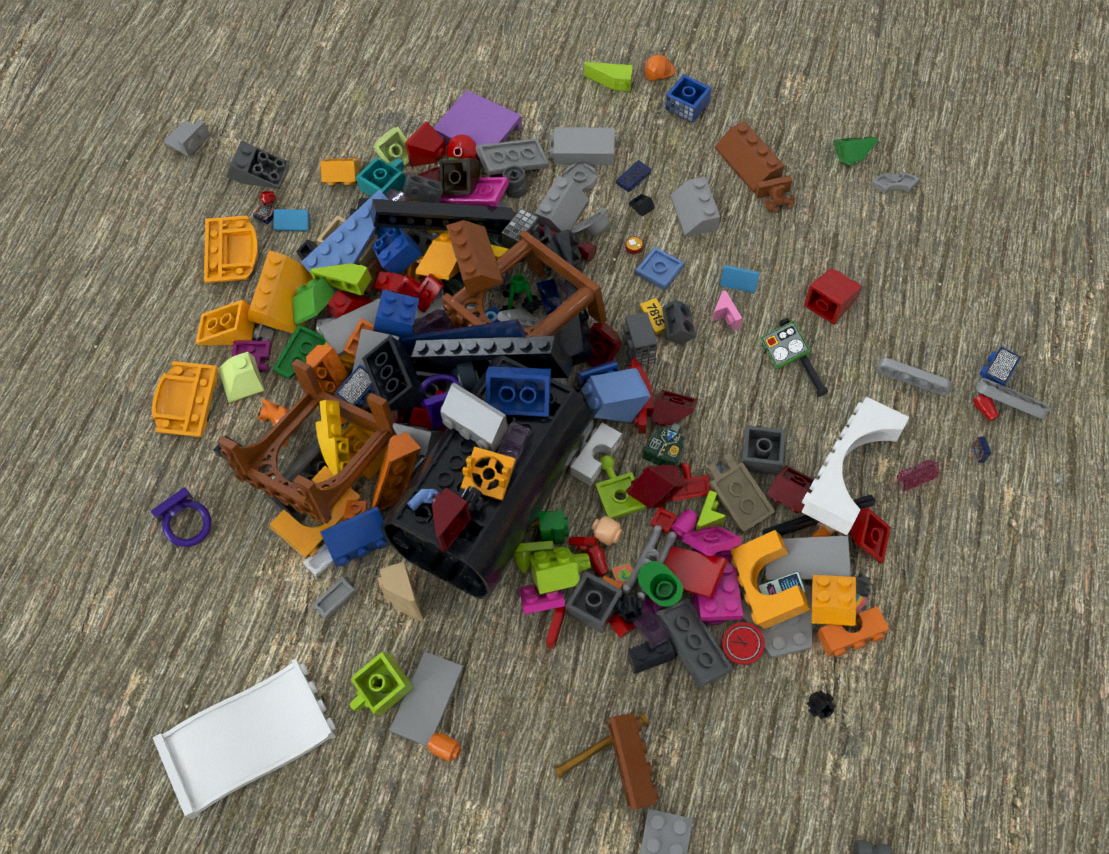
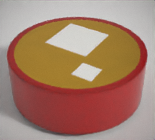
[625,236,643,254]

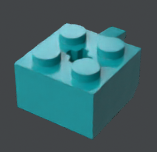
[356,158,406,199]

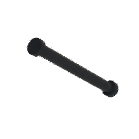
[779,318,828,397]

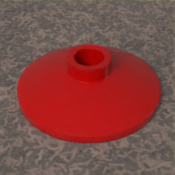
[447,135,477,159]

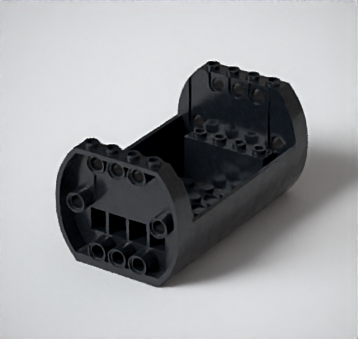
[381,356,593,599]

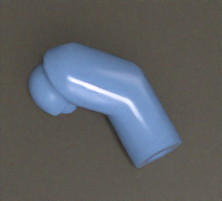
[407,489,439,511]

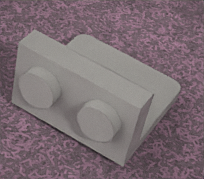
[164,119,210,157]

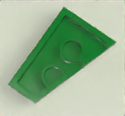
[272,324,326,380]

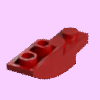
[627,358,654,434]

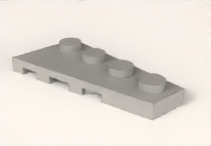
[496,308,542,329]

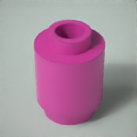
[671,509,699,540]

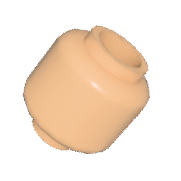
[591,516,623,546]

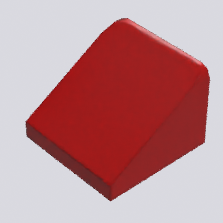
[609,613,641,638]

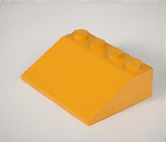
[248,250,313,334]

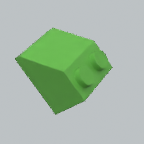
[292,277,336,325]

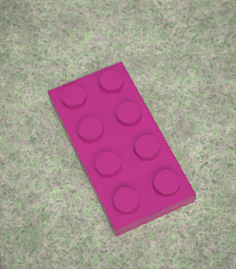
[439,177,510,207]
[692,547,743,621]

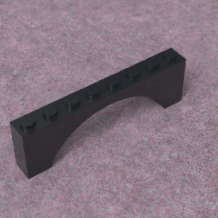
[542,229,593,367]
[411,336,572,378]

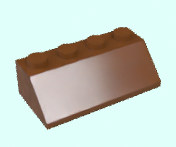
[715,121,784,193]
[446,220,503,294]
[607,713,659,811]

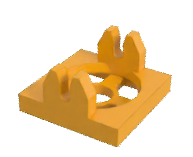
[461,447,516,501]

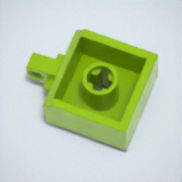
[529,547,591,594]
[349,652,414,715]

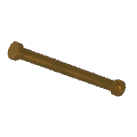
[553,712,649,779]

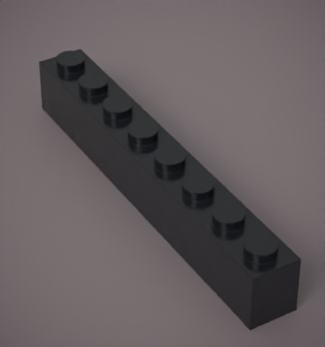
[370,199,515,234]

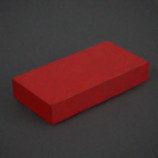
[546,606,566,649]

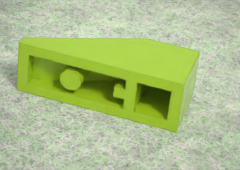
[584,62,633,91]
[310,263,372,295]

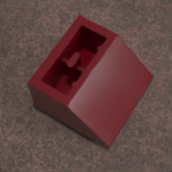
[626,464,687,509]

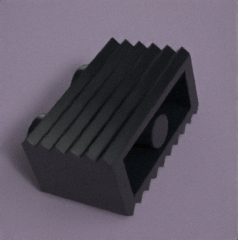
[627,635,675,674]

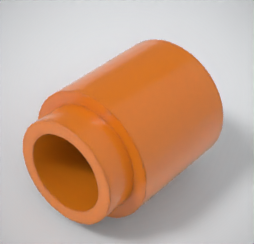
[427,732,461,762]

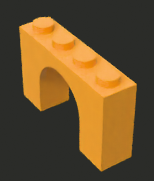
[269,466,361,559]
[731,530,811,629]

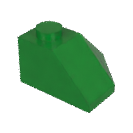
[833,137,878,165]

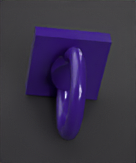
[420,373,461,430]
[151,487,211,547]

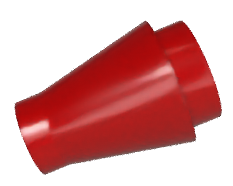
[973,394,1000,422]
[585,545,609,577]

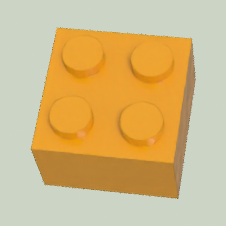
[812,575,856,626]

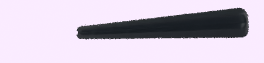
[762,495,875,536]

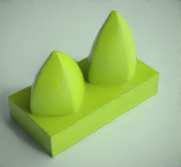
[513,541,553,573]

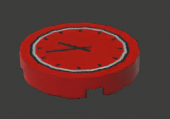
[722,622,765,665]

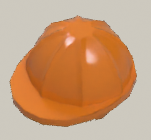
[644,54,675,81]

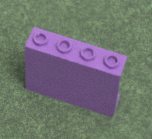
[434,90,522,164]

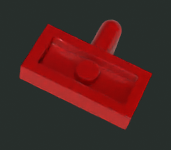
[672,462,711,502]

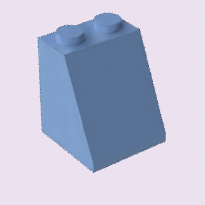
[581,368,651,423]

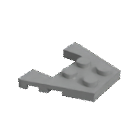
[741,584,812,659]

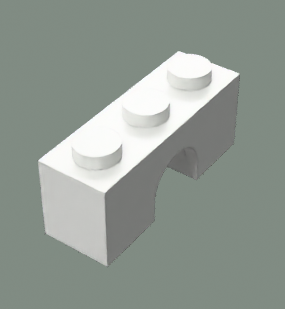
[570,423,622,486]

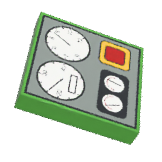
[760,320,811,369]

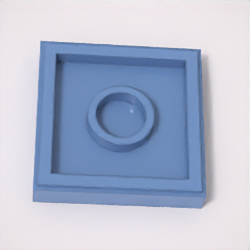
[635,247,685,291]

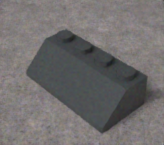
[263,439,328,522]

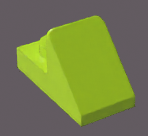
[696,491,726,531]

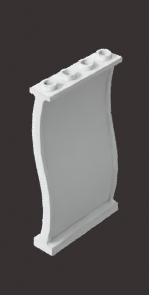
[153,658,336,819]

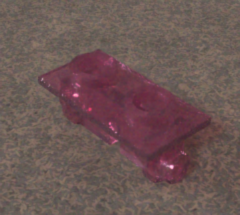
[897,460,939,491]

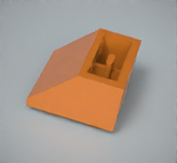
[306,345,350,395]

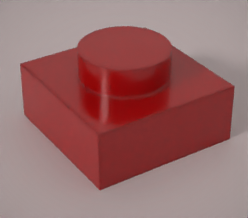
[650,507,677,534]
[569,537,597,550]

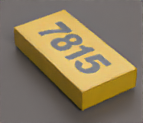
[640,298,666,335]

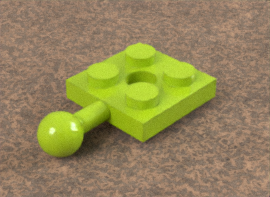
[595,455,646,520]

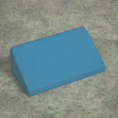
[274,209,311,231]
[720,265,760,293]

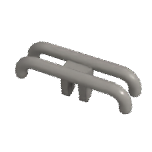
[622,525,676,601]

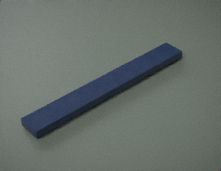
[399,319,526,355]

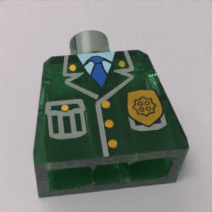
[642,423,685,467]

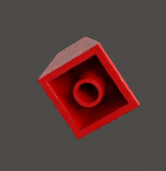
[804,268,862,325]

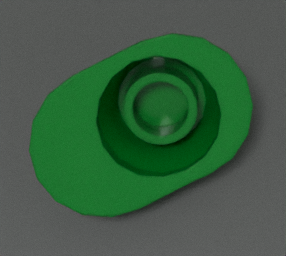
[638,561,683,607]

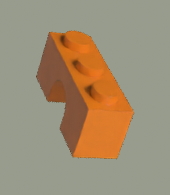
[817,606,889,657]

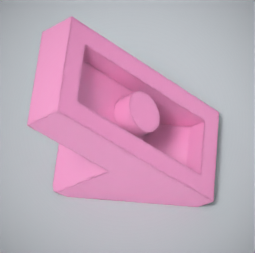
[713,290,742,331]

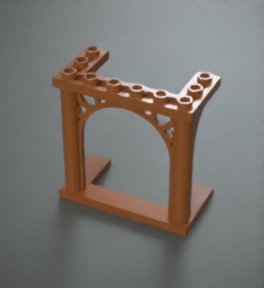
[442,230,607,337]
[217,359,397,524]

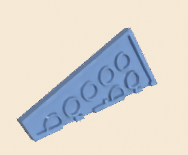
[301,190,389,292]

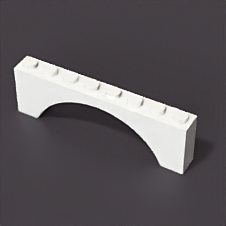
[802,397,909,535]

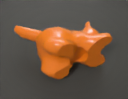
[258,398,289,447]

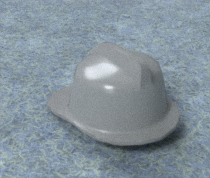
[571,207,611,237]

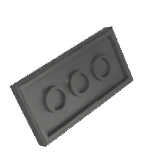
[654,598,734,689]

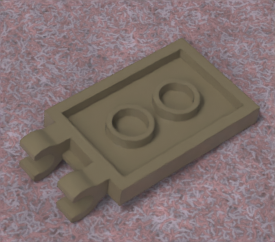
[704,453,775,534]

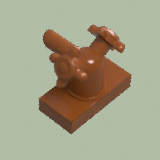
[755,175,795,212]

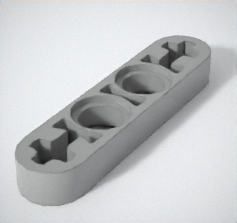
[877,358,952,396]
[976,378,1050,419]

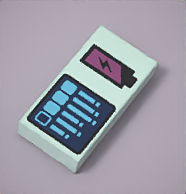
[759,572,806,595]

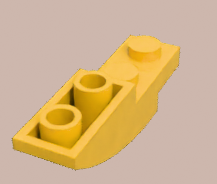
[315,400,350,476]

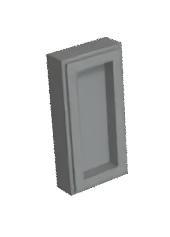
[312,577,357,620]

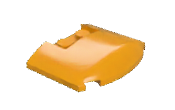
[204,216,258,283]
[152,361,218,438]

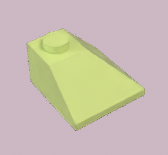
[373,127,409,166]
[218,352,265,403]

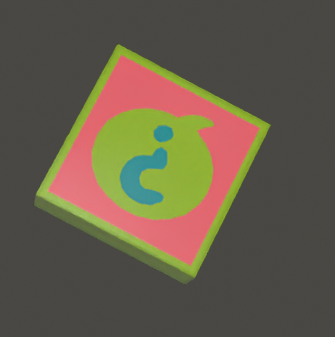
[611,562,637,586]

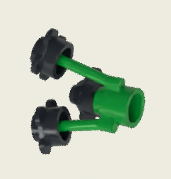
[499,274,543,312]

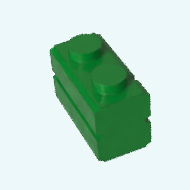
[539,510,569,545]

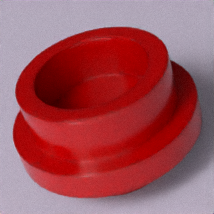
[259,191,277,204]

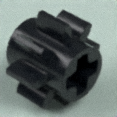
[457,486,484,514]
[617,595,643,621]
[807,690,836,719]

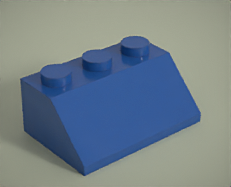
[486,367,551,416]
[320,506,389,567]

